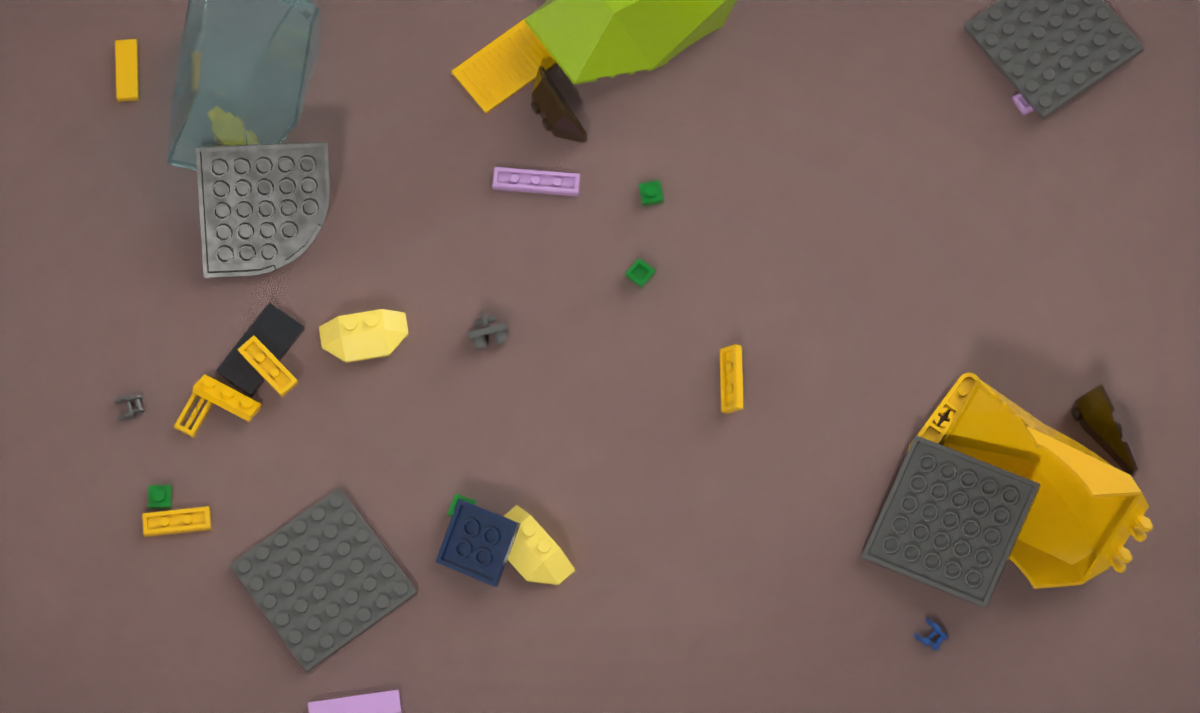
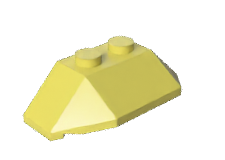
[319,309,409,363]
[504,505,576,585]

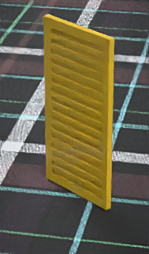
[451,17,557,114]

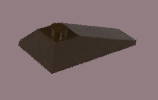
[1071,384,1138,477]

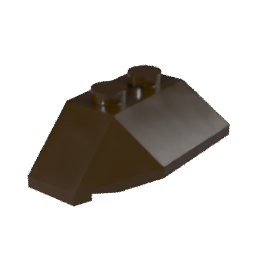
[530,66,587,143]

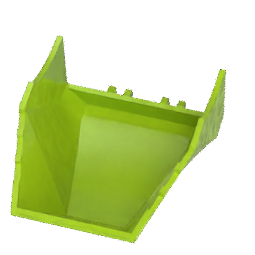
[525,0,737,85]

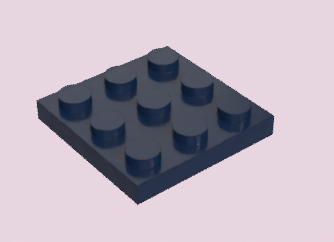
[435,499,521,587]

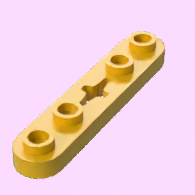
[907,372,980,453]

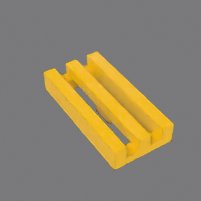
[173,393,214,438]

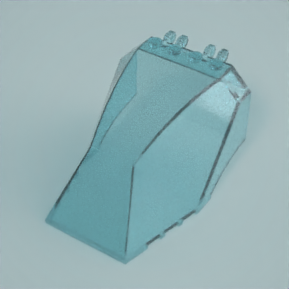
[167,0,320,170]

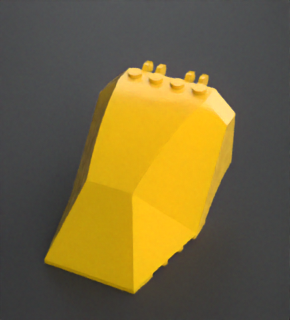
[941,380,1153,589]

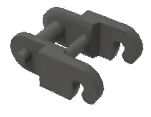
[114,394,145,421]

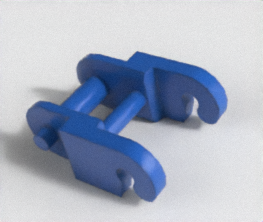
[913,618,948,651]

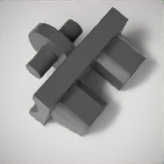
[467,311,508,349]

